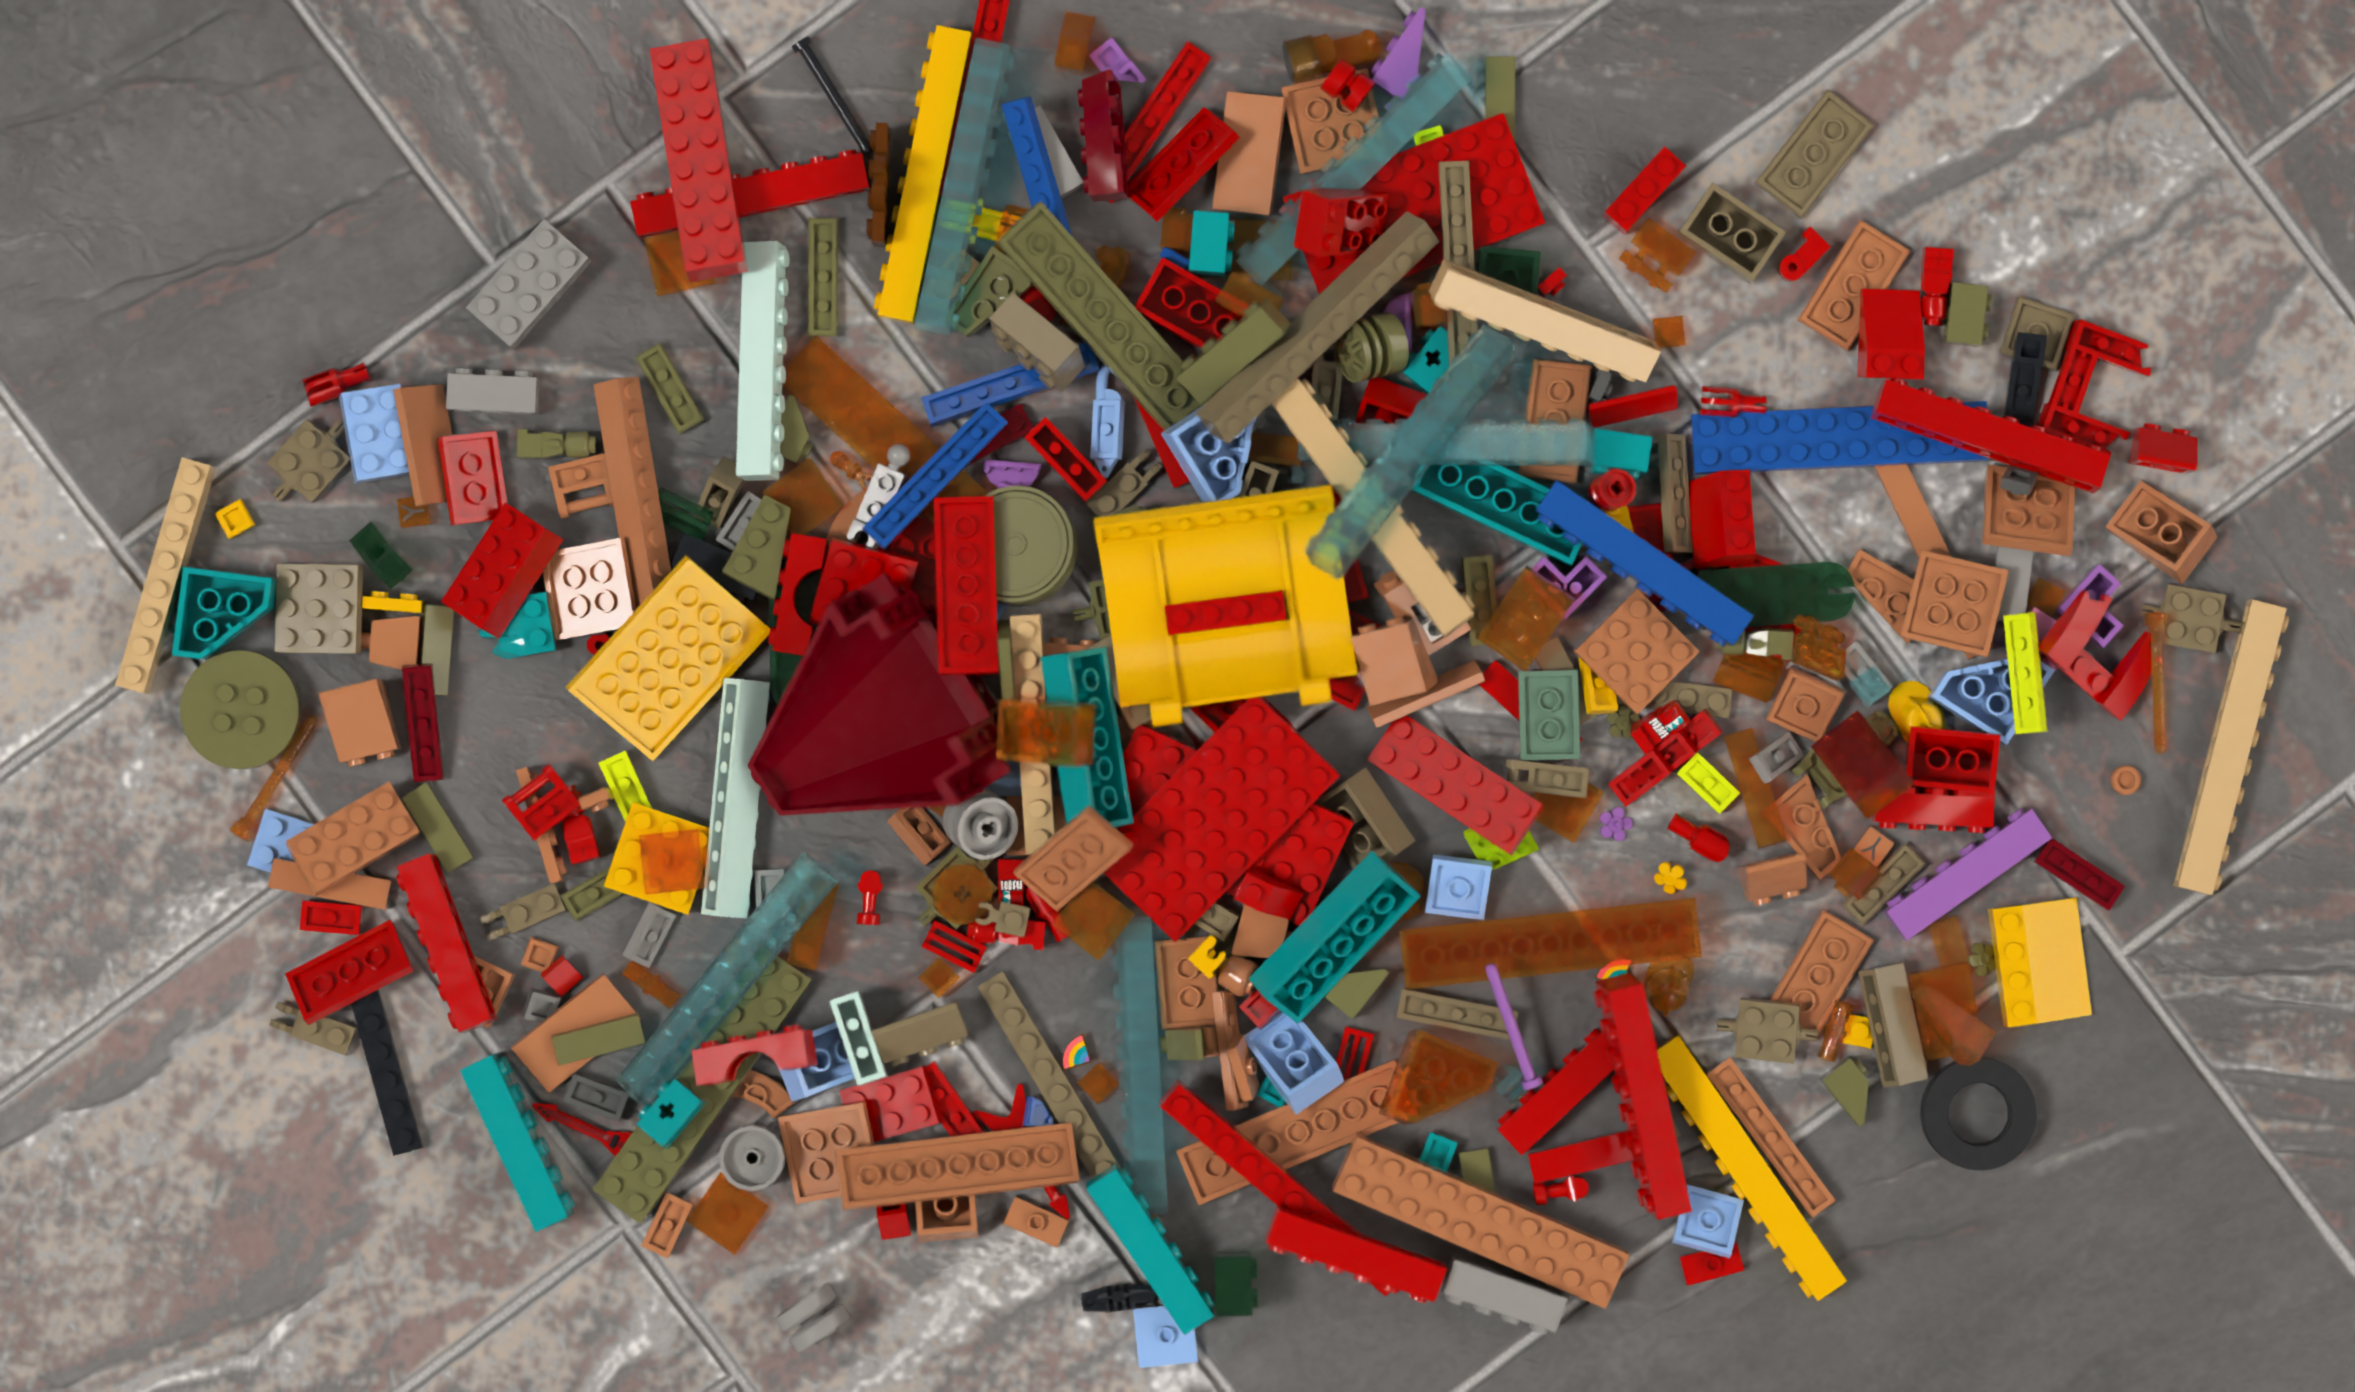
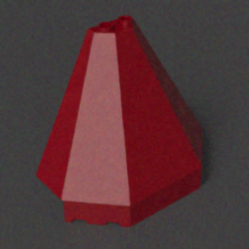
[747,573,1011,816]

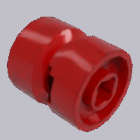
[1320,58,1376,113]
[1587,469,1636,513]

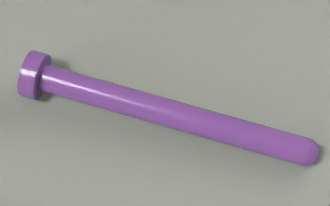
[1485,963,1543,1090]

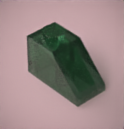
[349,521,413,589]

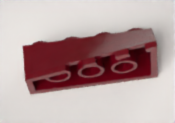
[1077,69,1129,202]

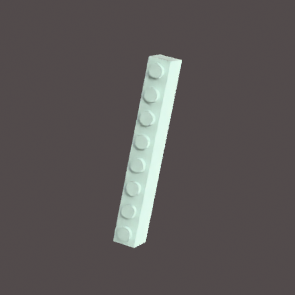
[736,241,789,481]
[701,678,770,918]

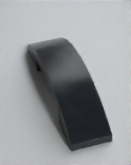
[2004,332,2047,427]

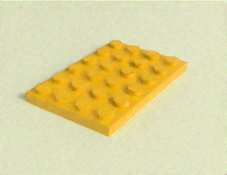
[566,555,771,761]

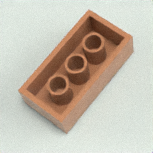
[285,782,420,896]

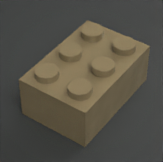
[1677,182,1786,284]
[989,293,1085,392]

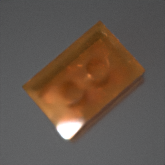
[997,697,1095,767]

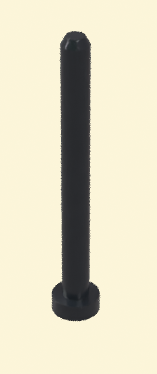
[791,36,871,154]

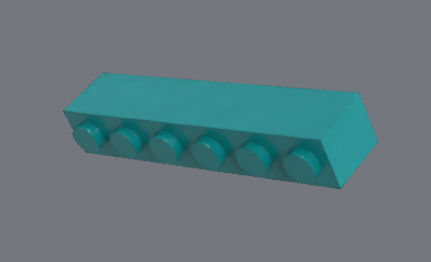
[1086,1163,1216,1335]

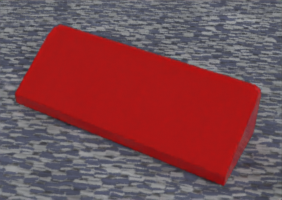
[1587,385,1678,428]

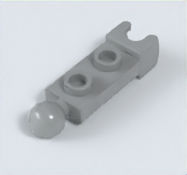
[847,444,910,549]

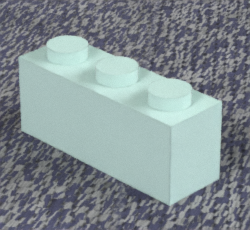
[830,991,888,1086]

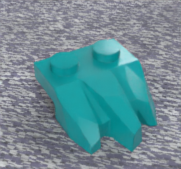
[478,592,556,659]

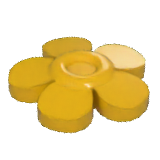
[1654,862,1687,894]

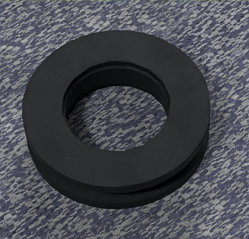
[1920,1057,2036,1171]

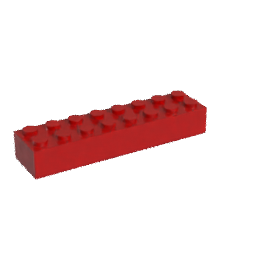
[649,38,748,282]
[1593,973,1692,1220]

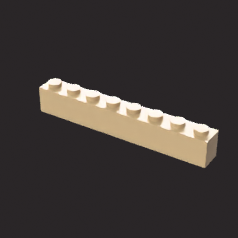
[1429,260,1661,383]
[115,457,216,694]
[1010,613,1056,854]

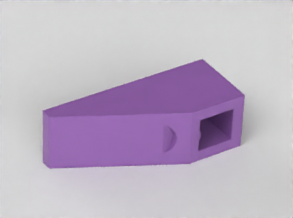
[1370,7,1426,103]

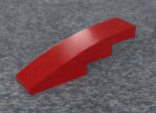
[1608,708,1723,807]
[1527,1130,1634,1184]

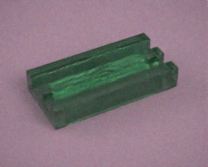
[658,487,714,540]

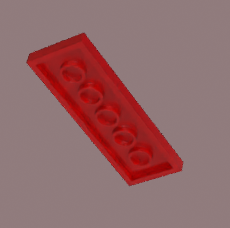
[934,496,999,676]
[1367,715,1545,856]

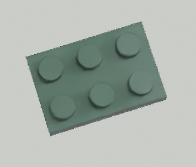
[1518,670,1580,761]

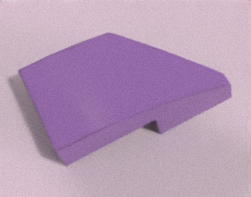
[1088,37,1146,83]

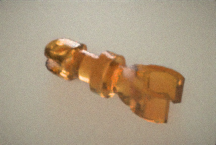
[830,451,873,493]

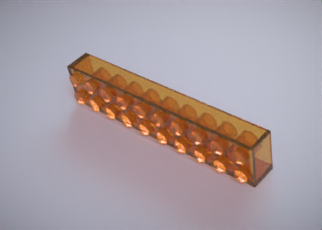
[1398,897,1702,990]

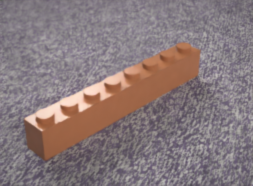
[593,376,671,608]

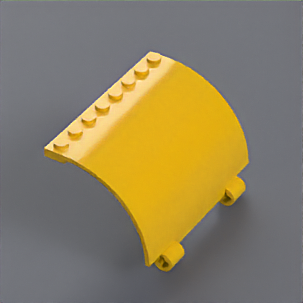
[1094,485,1357,727]

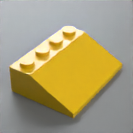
[1988,897,2092,1027]

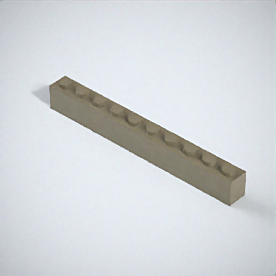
[1195,211,1439,444]

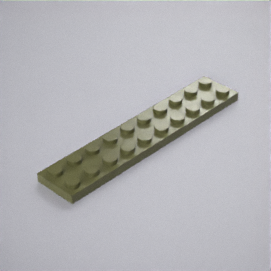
[996,201,1213,431]
[593,946,813,1224]

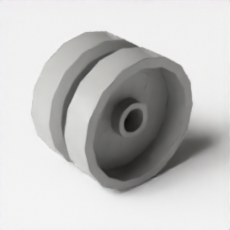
[943,788,1018,860]
[719,1123,786,1191]
[774,1282,851,1354]

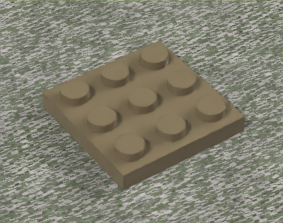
[274,564,363,654]

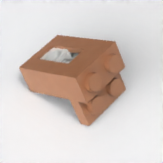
[1373,571,1472,655]

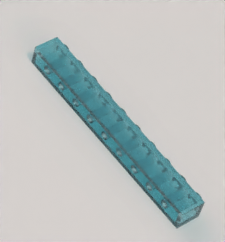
[914,38,1015,337]
[1235,52,1473,286]
[1304,324,1517,580]
[1298,419,1596,466]
[615,852,838,1106]
[1110,916,1168,1214]

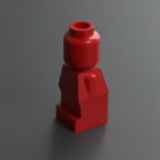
[1920,247,1954,326]
[562,785,602,865]
[967,916,1046,950]

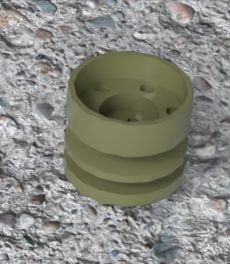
[1334,312,1409,383]

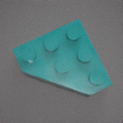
[172,567,276,660]

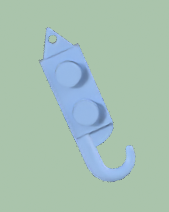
[1090,364,1125,478]

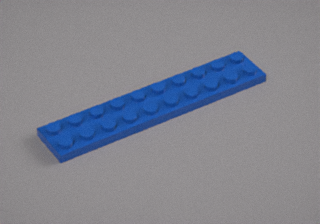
[1691,401,1990,475]

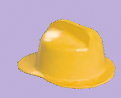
[1888,681,1947,743]

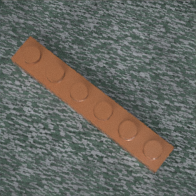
[1706,1057,1836,1218]

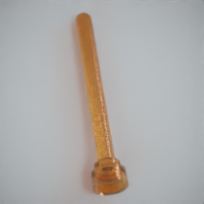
[2144,612,2169,754]
[229,715,318,842]

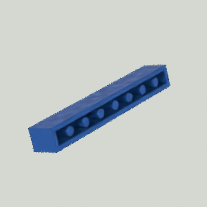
[1535,480,1753,647]

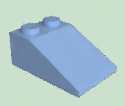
[1244,1011,1345,1114]
[779,1022,855,1102]

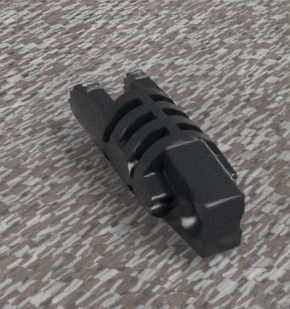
[1081,1283,1158,1313]

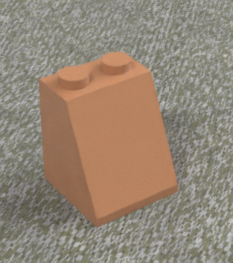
[1351,616,1438,706]
[319,679,401,767]

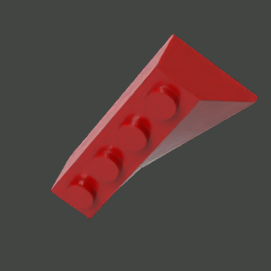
[1871,786,1995,833]

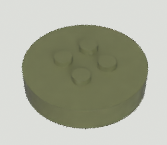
[985,486,1078,607]
[180,650,302,769]

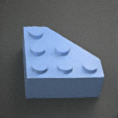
[1161,404,1257,503]
[1928,659,2055,745]

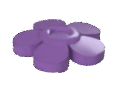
[1599,807,1633,841]

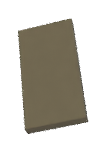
[1754,89,1874,219]

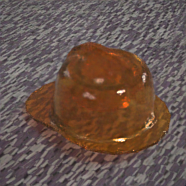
[1643,952,1694,1017]

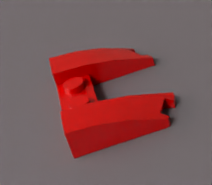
[2037,319,2151,454]
[2038,590,2159,721]

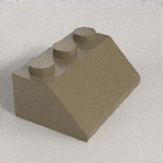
[1315,767,1415,869]
[871,1001,969,1067]

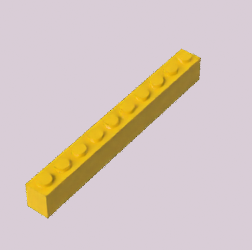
[874,25,972,324]
[1657,1034,1847,1301]

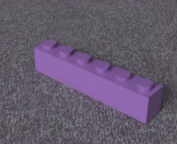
[1883,807,2052,941]

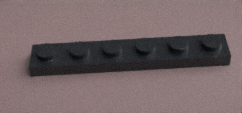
[351,989,423,1156]

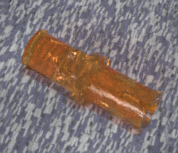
[622,961,681,1010]
[1817,1000,1854,1062]

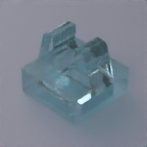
[1848,666,1891,708]
[1492,1064,1527,1105]

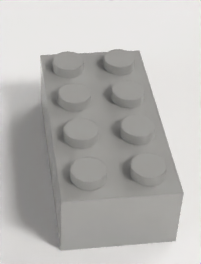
[466,219,592,349]
[1440,1255,1567,1335]

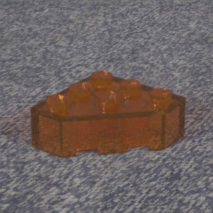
[1378,1029,1499,1125]

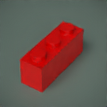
[1602,146,1686,235]
[1024,416,1107,503]

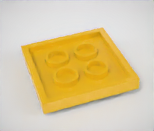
[603,802,709,915]

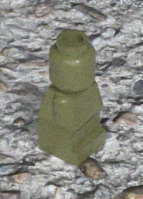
[517,429,597,460]
[1715,627,1794,660]

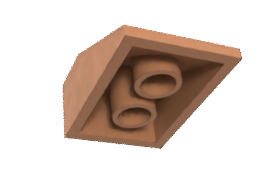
[2105,480,2218,584]
[1738,853,1807,906]
[915,1195,978,1242]

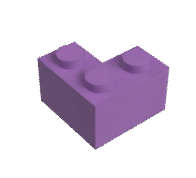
[1522,556,1607,620]
[2055,564,2124,649]

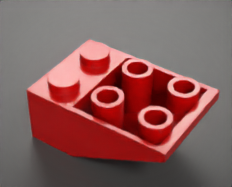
[1293,188,1389,257]

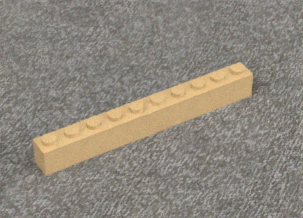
[1271,378,1475,638]
[2173,599,2289,895]

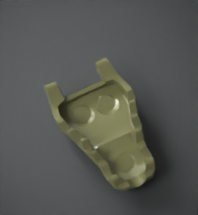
[1792,711,1898,809]

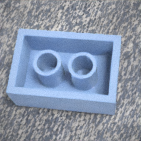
[339,384,409,484]

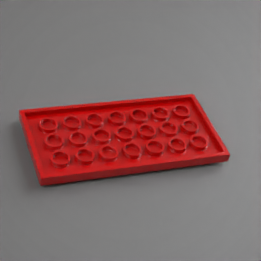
[1282,113,1545,295]
[1103,696,1341,942]
[1114,724,1355,926]

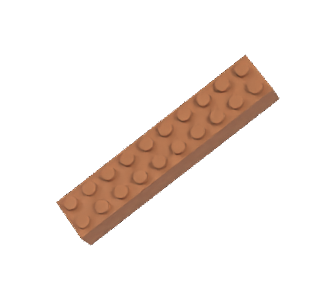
[1332,1132,1630,1309]

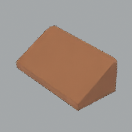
[887,807,952,865]

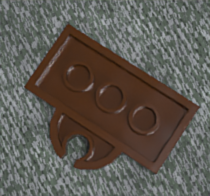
[867,122,891,247]

